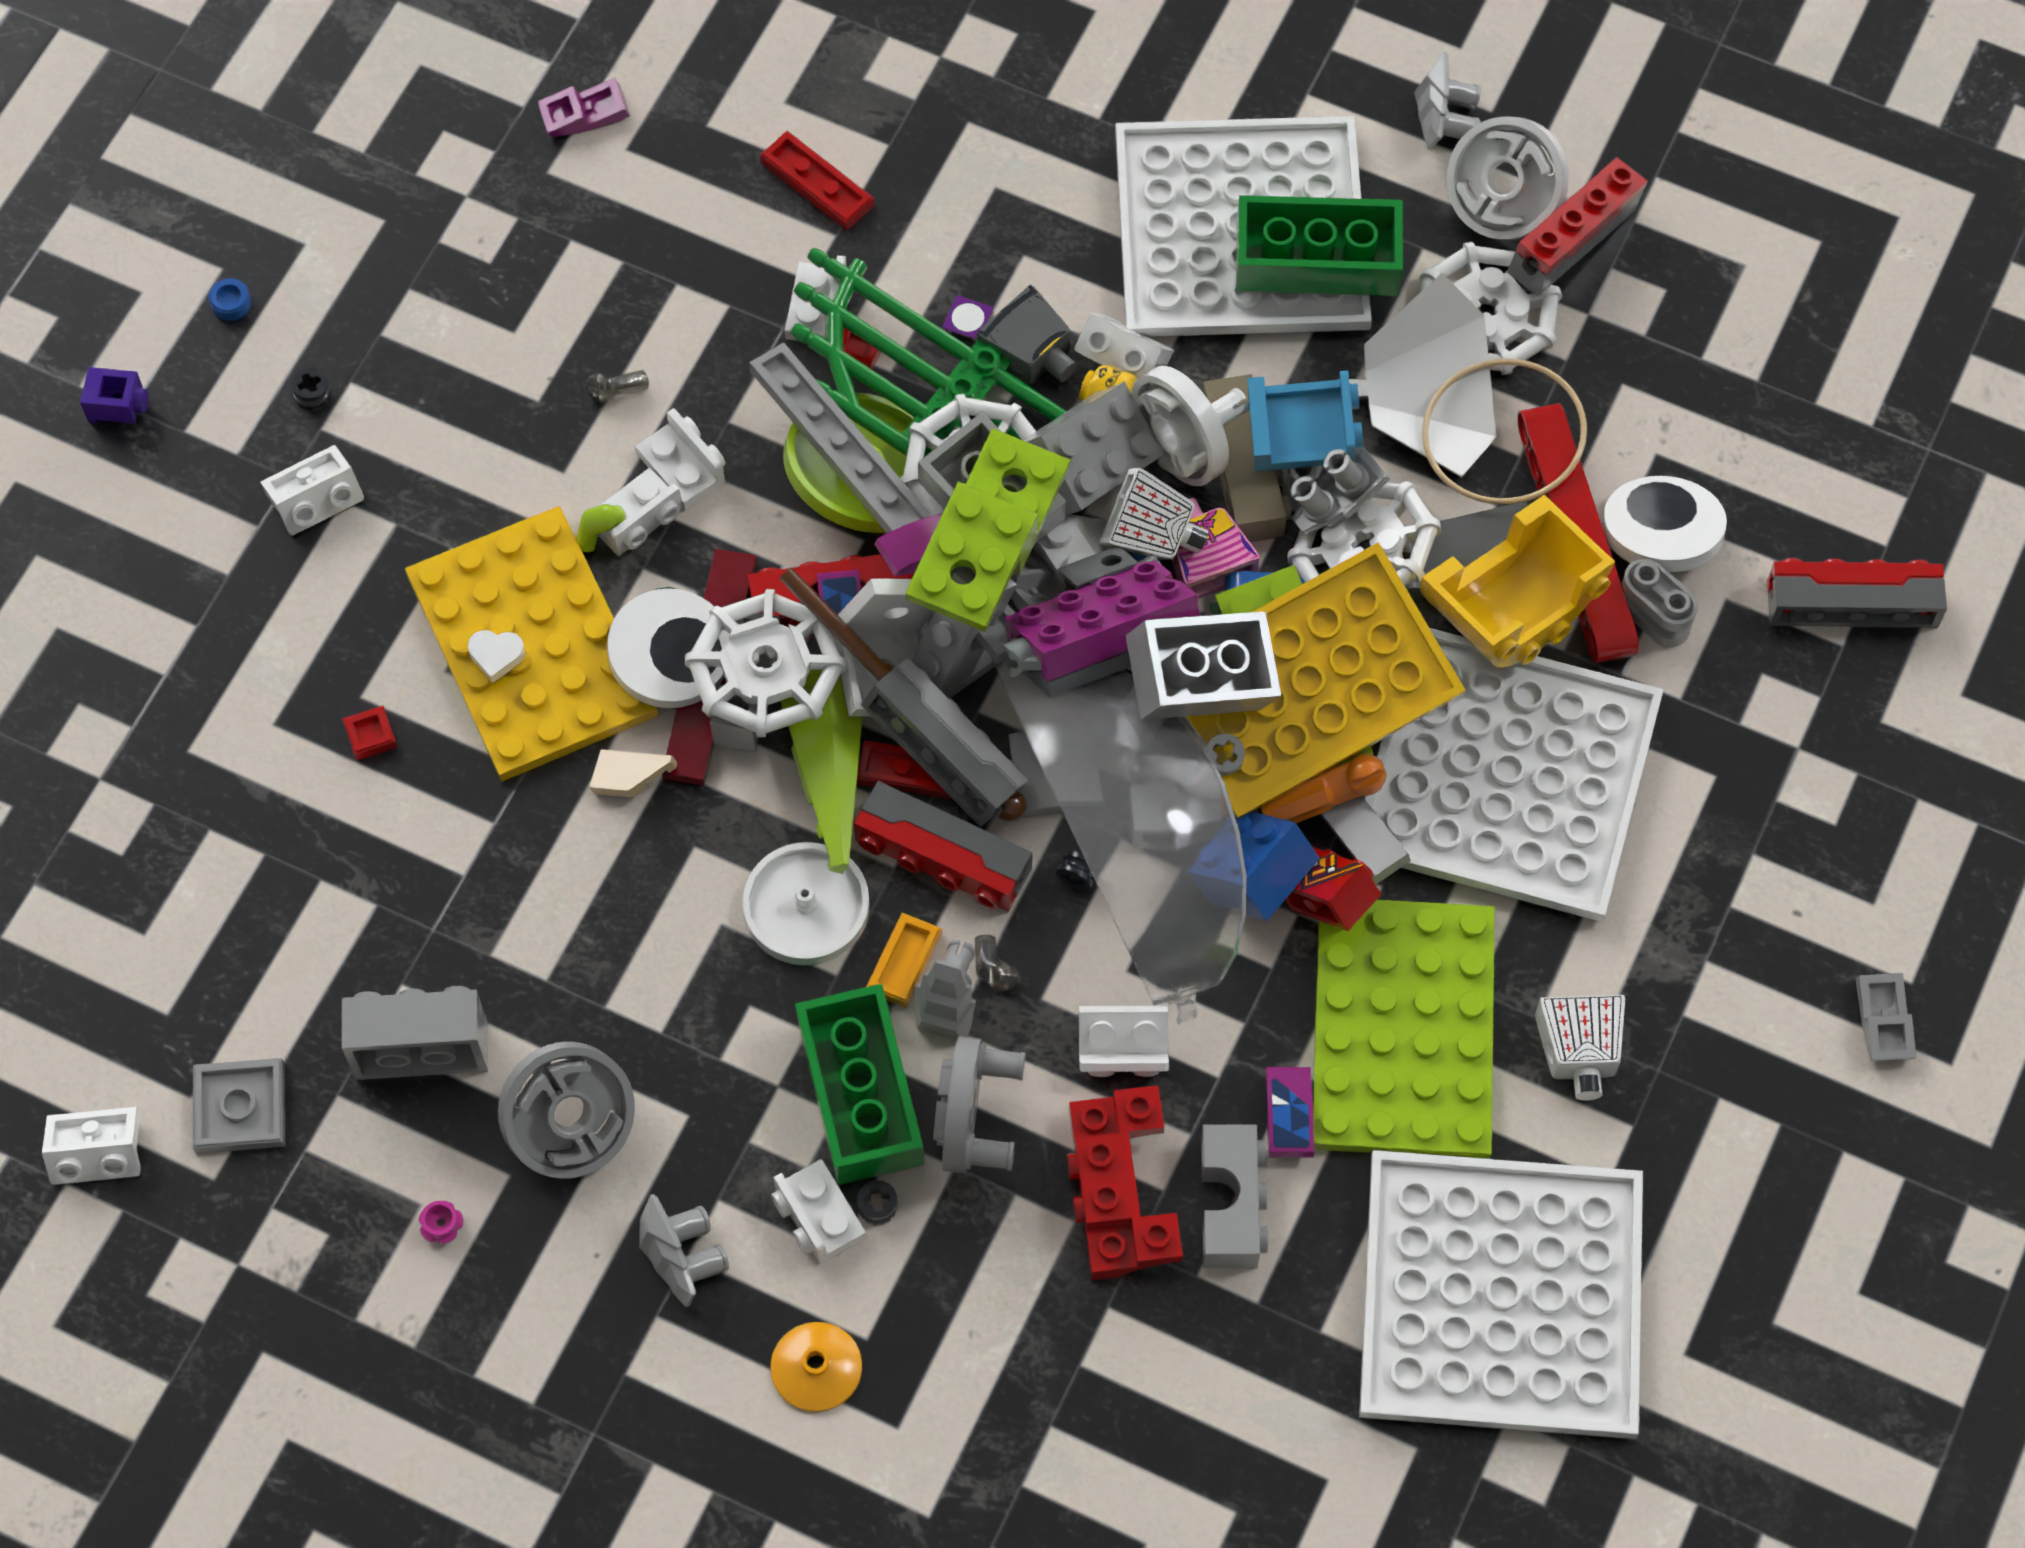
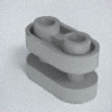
[1622,559,1698,647]

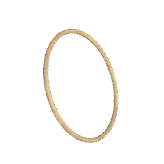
[1422,359,1587,504]

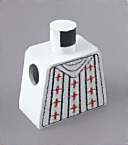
[1099,468,1208,560]
[1535,995,1625,1100]

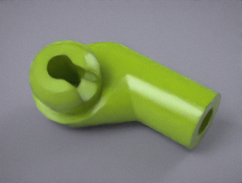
[576,504,626,552]

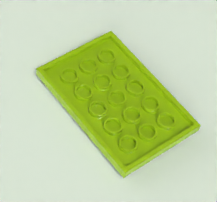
[1313,900,1495,1159]

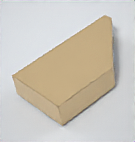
[589,749,677,798]

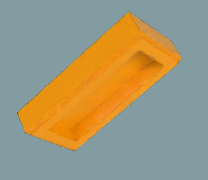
[866,913,942,1009]

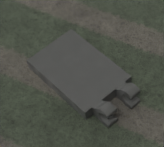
[1402,501,1528,608]

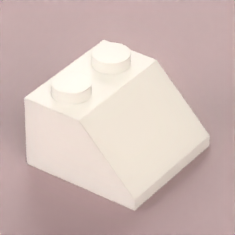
[1033,514,1132,595]

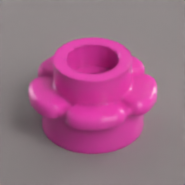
[419,1201,463,1244]

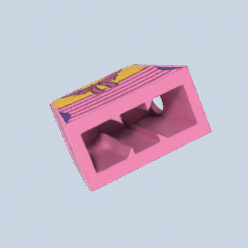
[1171,498,1260,599]

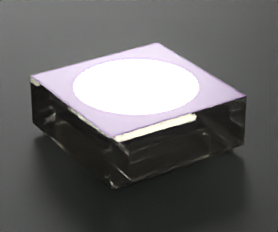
[942,295,994,345]

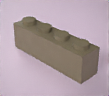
[1203,374,1292,542]

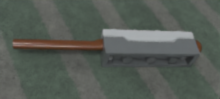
[780,567,1028,827]

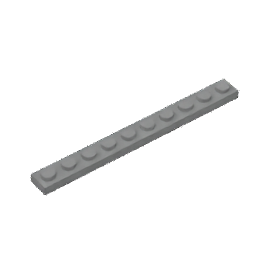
[750,343,1015,664]

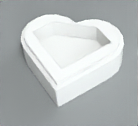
[468,630,525,683]

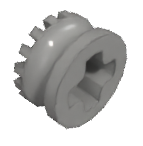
[1205,734,1245,776]

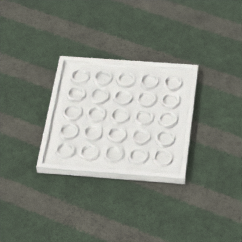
[1115,116,1371,337]
[1365,628,1664,922]
[1359,1150,1643,1439]

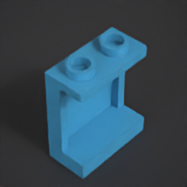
[1247,370,1363,472]

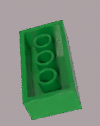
[1236,195,1403,296]
[795,984,925,1185]

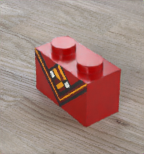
[1285,847,1381,931]

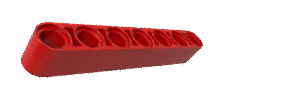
[1517,403,1639,664]

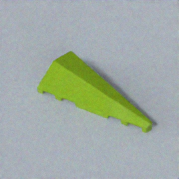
[781,670,863,874]

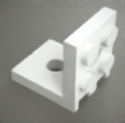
[833,579,935,716]

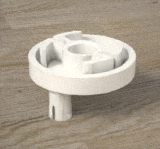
[1447,117,1569,239]
[1132,366,1250,486]

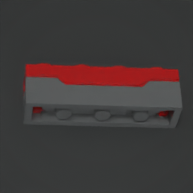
[1507,157,1648,296]
[1767,558,1947,628]
[854,781,1033,912]

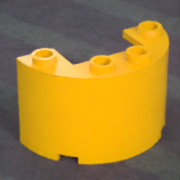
[1420,495,1615,668]

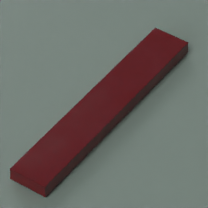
[662,549,757,786]

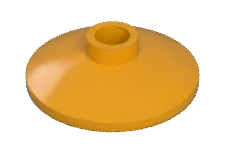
[771,1322,862,1412]

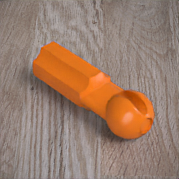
[1261,753,1387,823]

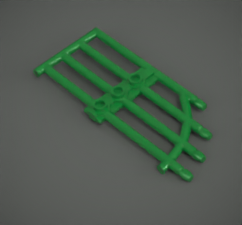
[790,247,1067,457]

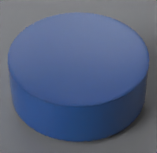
[209,279,252,321]

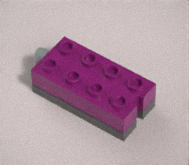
[1003,560,1200,698]

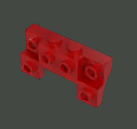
[1067,1086,1183,1280]

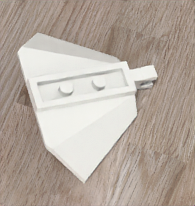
[1349,273,1497,478]

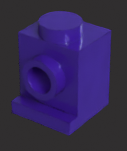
[80,367,149,424]

